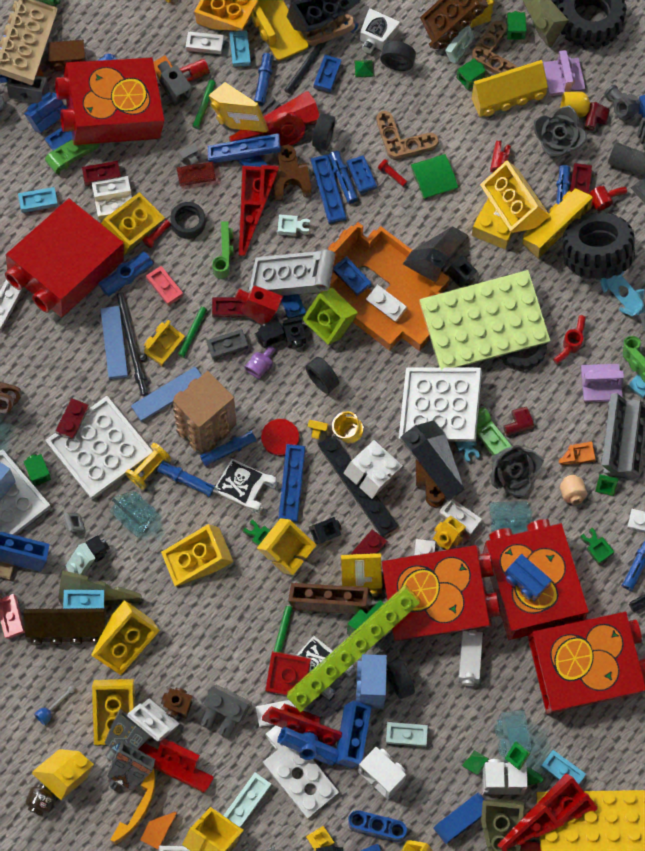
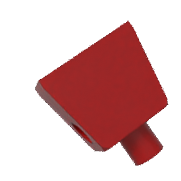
[235,286,283,325]

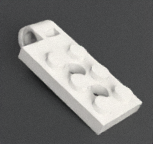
[262,726,339,818]

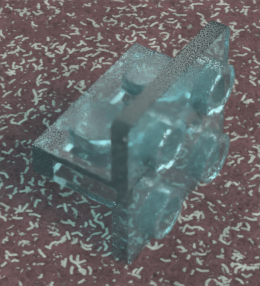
[109,491,160,537]
[489,501,531,534]

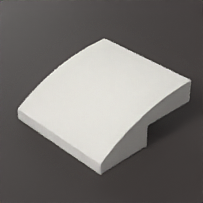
[92,176,132,220]
[127,699,180,741]

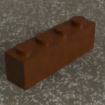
[288,583,373,614]

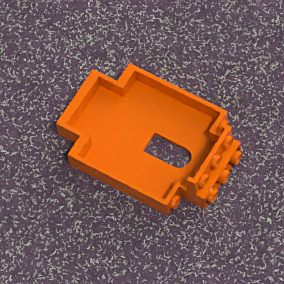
[327,222,450,351]

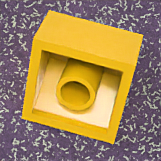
[32,749,94,800]

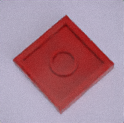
[265,651,312,695]

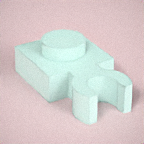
[277,215,310,236]

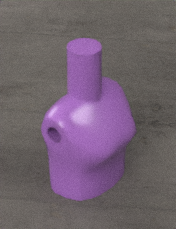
[244,346,276,379]

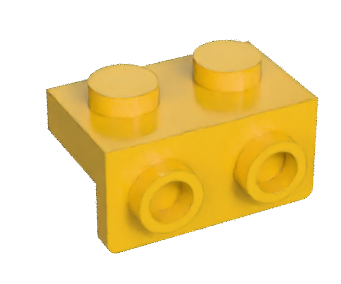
[144,320,185,366]

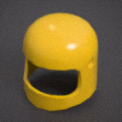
[560,91,590,118]
[332,411,364,444]

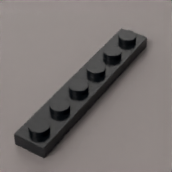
[318,434,398,537]

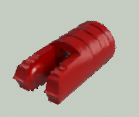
[179,59,210,82]
[490,140,511,173]

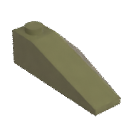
[522,0,568,48]
[58,570,142,606]
[481,799,524,851]

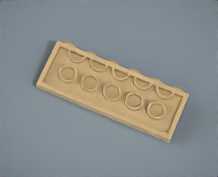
[0,0,58,85]

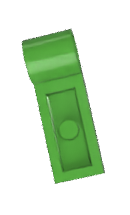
[45,140,100,175]
[212,221,234,279]
[623,336,645,383]
[476,407,511,456]

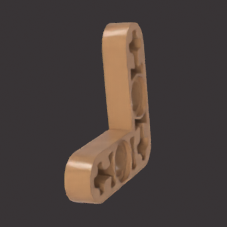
[302,14,355,46]
[472,21,518,74]
[376,111,438,160]

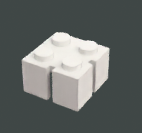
[344,440,403,499]
[358,747,406,800]
[482,759,527,795]

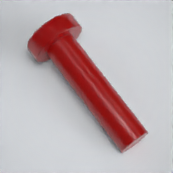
[378,159,408,187]
[142,220,171,248]

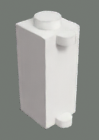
[458,630,483,686]

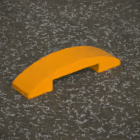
[110,769,156,845]

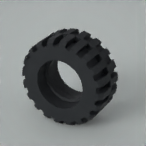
[558,0,627,49]
[563,212,635,280]

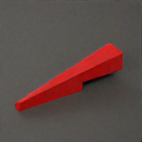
[229,91,319,142]
[238,165,279,256]
[497,773,598,851]

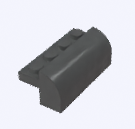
[601,393,645,479]

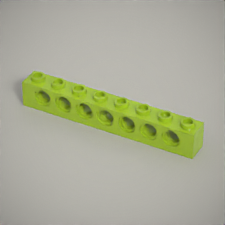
[287,584,420,712]

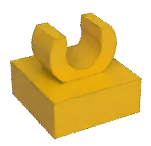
[307,419,329,439]
[306,826,334,851]

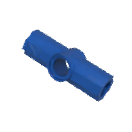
[98,251,153,297]
[277,727,339,766]

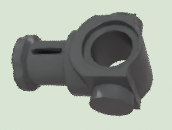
[604,85,641,121]

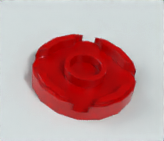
[269,112,305,146]
[261,419,299,456]

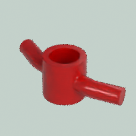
[589,186,627,211]
[553,315,586,365]

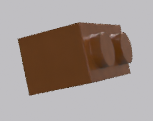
[48,39,86,71]

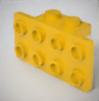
[251,0,308,61]

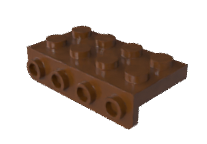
[420,0,489,50]

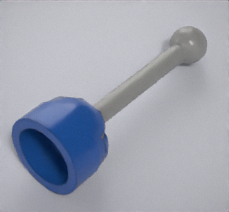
[34,686,76,726]

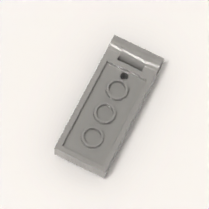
[249,250,336,295]

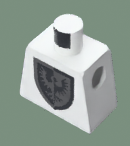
[360,8,400,54]

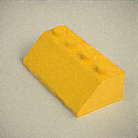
[471,60,548,117]
[480,160,550,233]
[522,188,593,259]

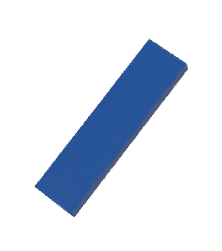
[208,134,281,164]
[310,154,347,224]
[278,444,306,522]

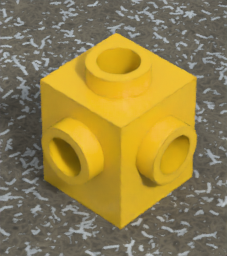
[433,516,466,550]

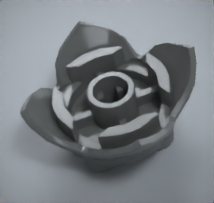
[534,106,587,156]
[491,445,544,497]

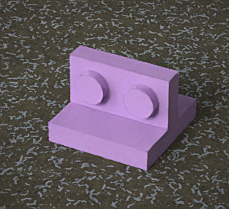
[543,50,585,96]
[581,364,624,403]

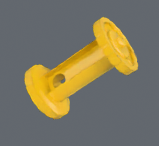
[125,443,172,490]

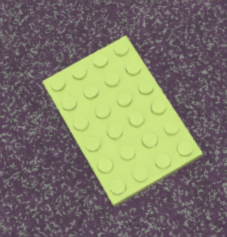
[419,270,550,371]

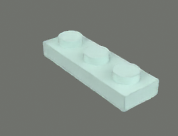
[223,773,272,828]

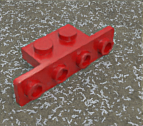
[262,703,342,746]
[138,738,214,793]

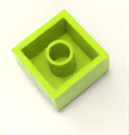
[302,288,358,345]

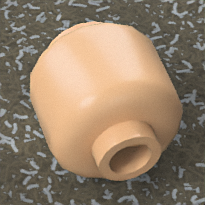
[560,475,587,505]

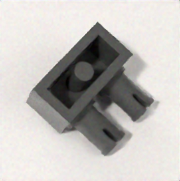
[200,684,252,738]

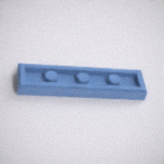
[101,306,128,379]
[131,367,202,422]

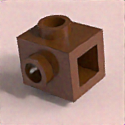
[161,687,194,719]

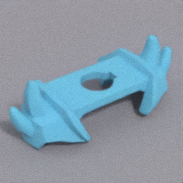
[600,271,645,316]

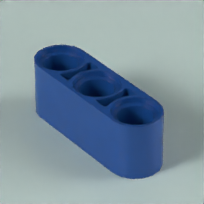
[433,792,485,845]
[348,810,407,842]

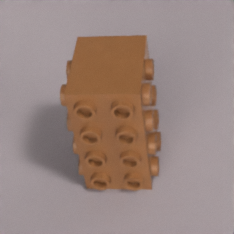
[173,371,236,454]

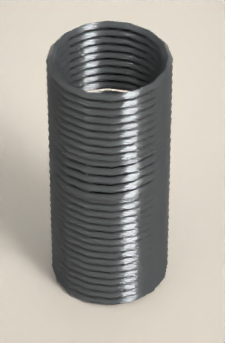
[607,142,645,177]

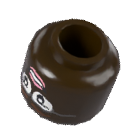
[25,783,55,816]

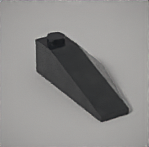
[286,0,361,32]
[403,226,468,282]
[400,420,465,501]

